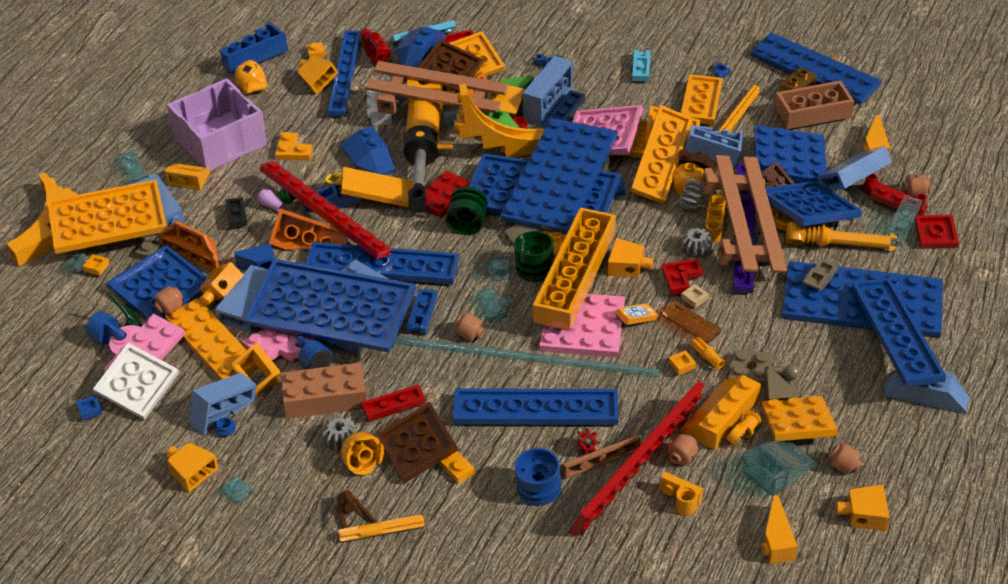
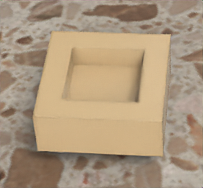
[681,284,709,308]

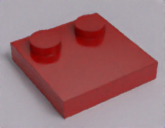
[914,214,959,249]

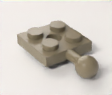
[729,349,800,387]

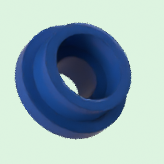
[215,417,236,436]

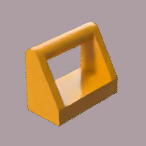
[164,163,210,190]
[230,343,281,396]

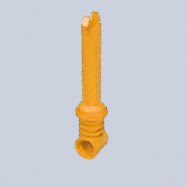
[786,221,897,252]

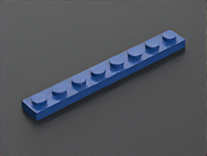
[328,30,361,117]

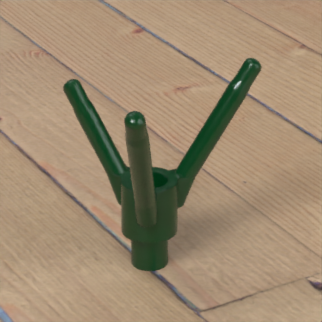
[108,291,142,328]

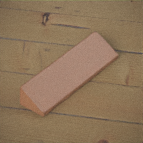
[560,435,640,479]

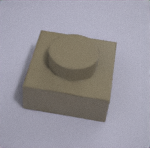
[135,240,161,259]

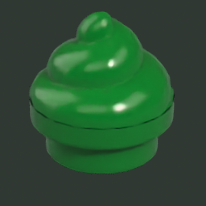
[279,188,296,203]

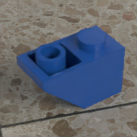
[234,243,275,271]

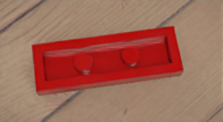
[361,385,426,422]

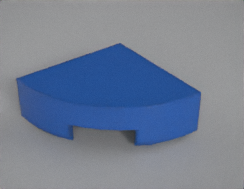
[714,62,731,78]

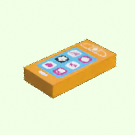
[616,303,658,325]

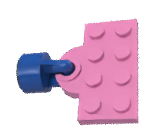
[86,311,185,372]
[242,328,333,369]

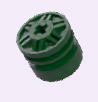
[445,186,488,236]
[514,231,555,281]

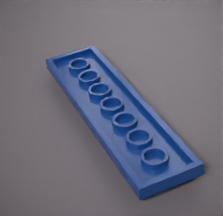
[751,32,881,105]
[306,242,459,285]
[852,278,946,387]
[453,388,619,425]

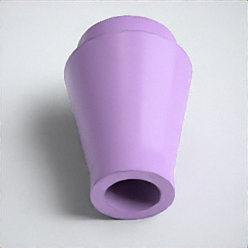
[257,189,285,212]

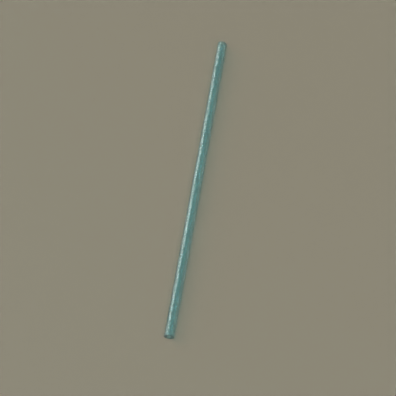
[394,336,660,377]

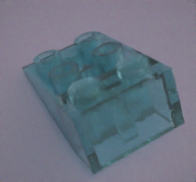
[742,440,817,496]

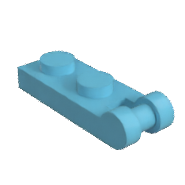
[632,50,651,82]

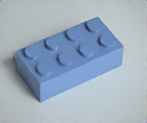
[522,56,573,126]

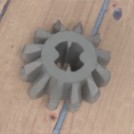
[680,179,703,211]
[680,227,712,257]
[322,416,356,451]

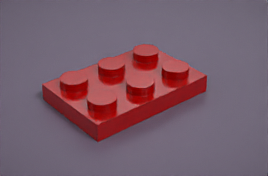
[424,170,470,218]

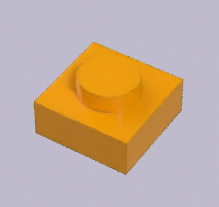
[306,42,326,58]
[83,254,110,276]
[668,350,696,375]

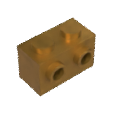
[780,67,818,92]

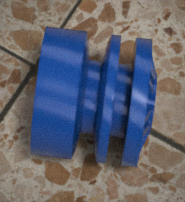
[515,448,562,506]

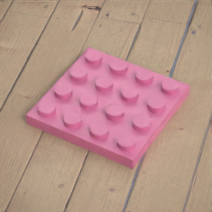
[573,105,643,155]
[540,294,625,357]

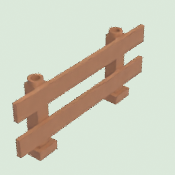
[365,61,509,115]
[700,155,787,273]

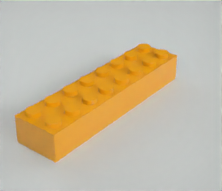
[533,208,616,330]

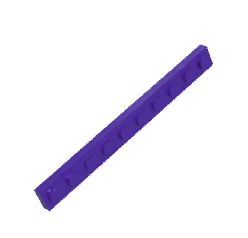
[733,163,754,293]

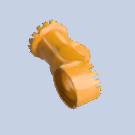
[725,411,762,446]

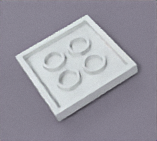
[93,343,179,420]

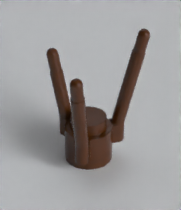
[336,490,377,529]

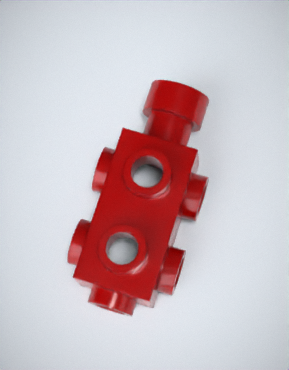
[360,29,391,65]

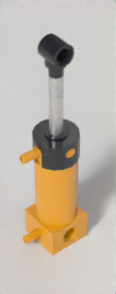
[403,78,456,213]

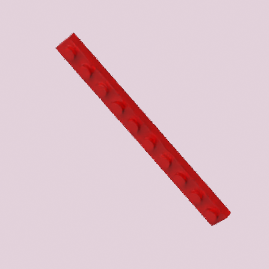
[260,161,392,259]

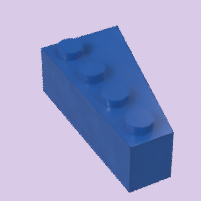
[220,22,288,73]

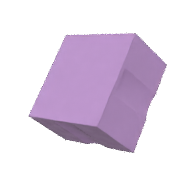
[167,78,267,170]

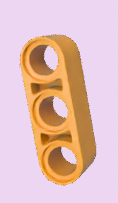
[705,194,726,243]

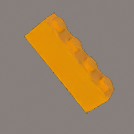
[680,375,761,450]

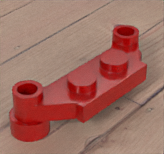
[862,173,927,215]

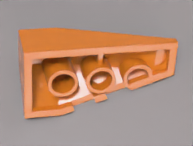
[268,209,348,250]

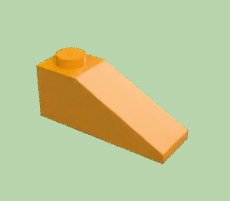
[862,115,891,155]
[761,495,798,564]

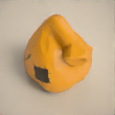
[235,60,267,94]

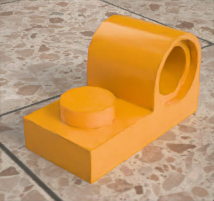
[660,472,703,516]

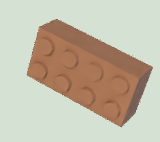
[775,81,854,129]
[281,362,367,419]

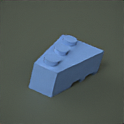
[683,125,743,168]
[189,373,256,436]

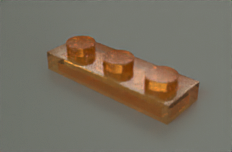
[662,301,721,344]

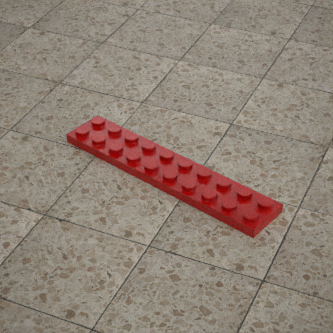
[568,380,705,537]

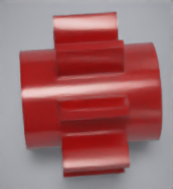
[573,428,600,455]

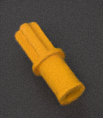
[691,337,725,370]

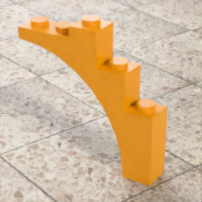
[454,84,544,158]
[6,172,78,266]

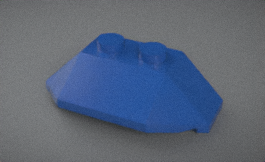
[395,27,446,68]
[341,126,395,175]

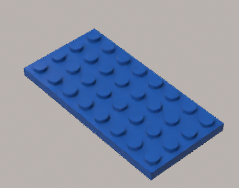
[500,118,618,235]
[469,153,621,214]
[244,258,416,353]
[782,261,943,338]

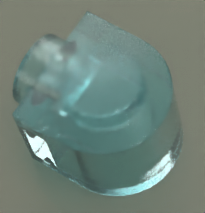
[486,255,511,282]

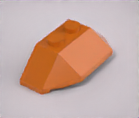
[158,221,219,272]

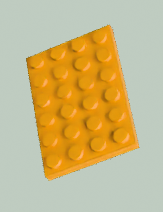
[47,179,167,254]

